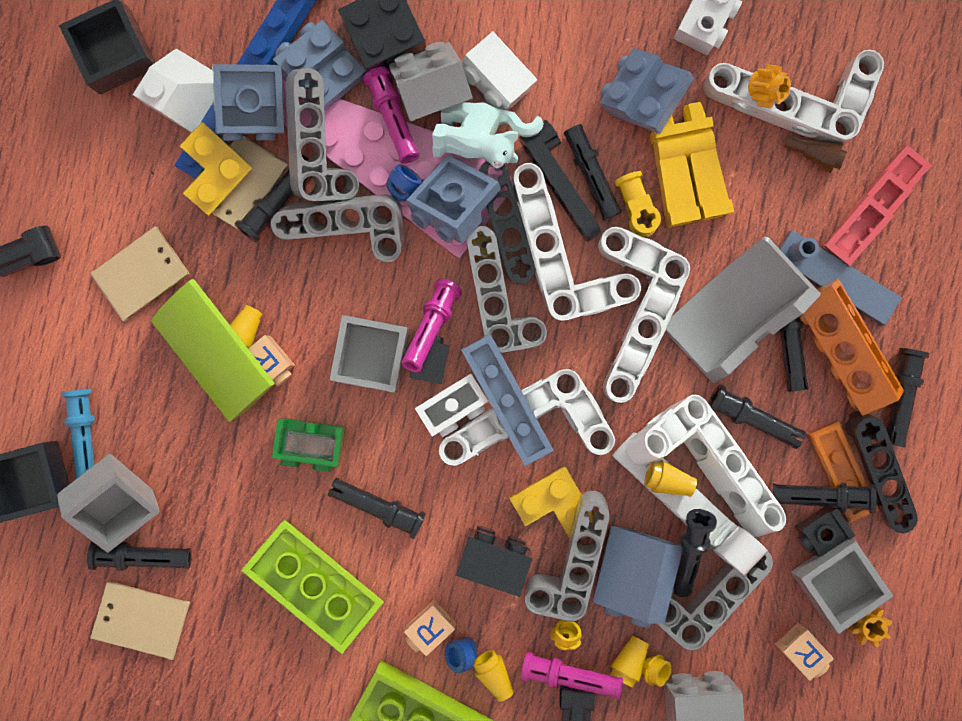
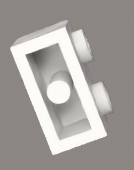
[673,0,742,55]
[462,32,537,110]
[415,374,489,438]

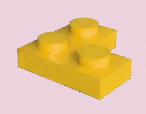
[179,122,252,216]
[509,465,593,537]

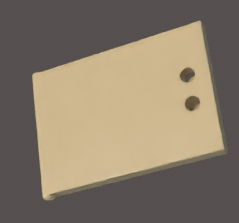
[211,136,289,230]
[90,226,190,322]
[91,581,190,660]

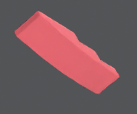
[824,145,932,266]

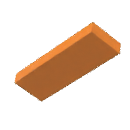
[807,421,879,523]

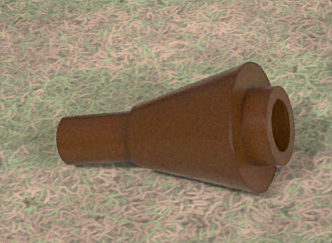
[784,135,847,174]

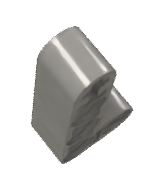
[285,68,359,201]
[271,194,406,262]
[467,226,547,353]
[525,491,609,621]
[658,551,773,651]

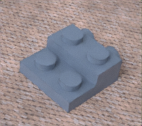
[273,20,366,111]
[600,48,694,134]
[212,64,284,141]
[406,155,501,244]

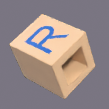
[248,335,295,387]
[404,599,456,656]
[775,623,834,681]

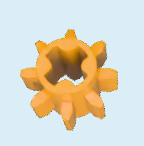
[748,64,791,109]
[847,607,892,647]

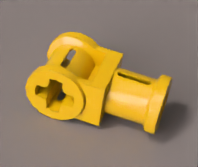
[614,171,661,238]

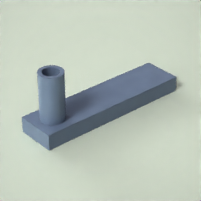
[779,230,902,326]
[461,334,554,466]

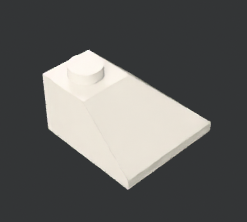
[133,49,214,132]

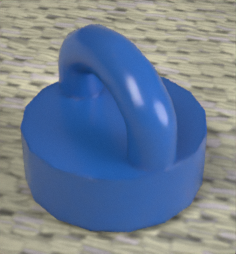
[387,164,422,201]
[445,637,477,673]

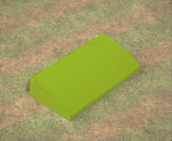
[150,279,275,422]
[241,519,384,654]
[348,660,494,721]

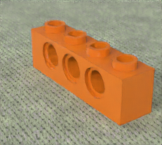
[799,278,904,416]

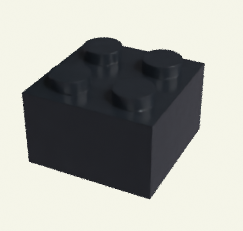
[59,0,156,95]
[338,0,426,72]
[0,440,69,523]
[455,526,533,597]

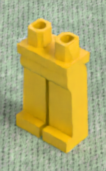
[649,102,734,229]

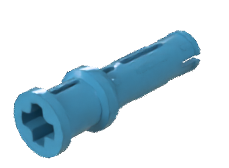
[61,389,95,479]

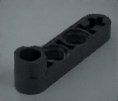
[518,120,601,242]
[479,161,536,285]
[845,411,918,533]

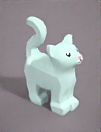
[432,102,544,168]

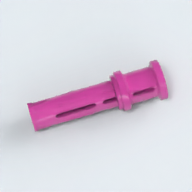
[362,66,420,164]
[401,279,462,372]
[521,651,623,700]

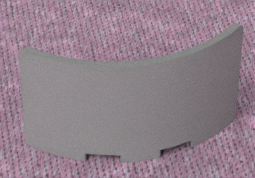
[665,237,821,384]

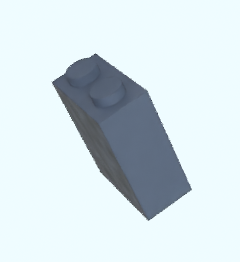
[593,526,683,628]

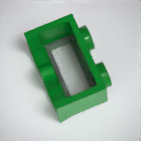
[272,418,346,472]

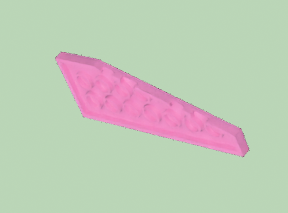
[282,79,514,260]

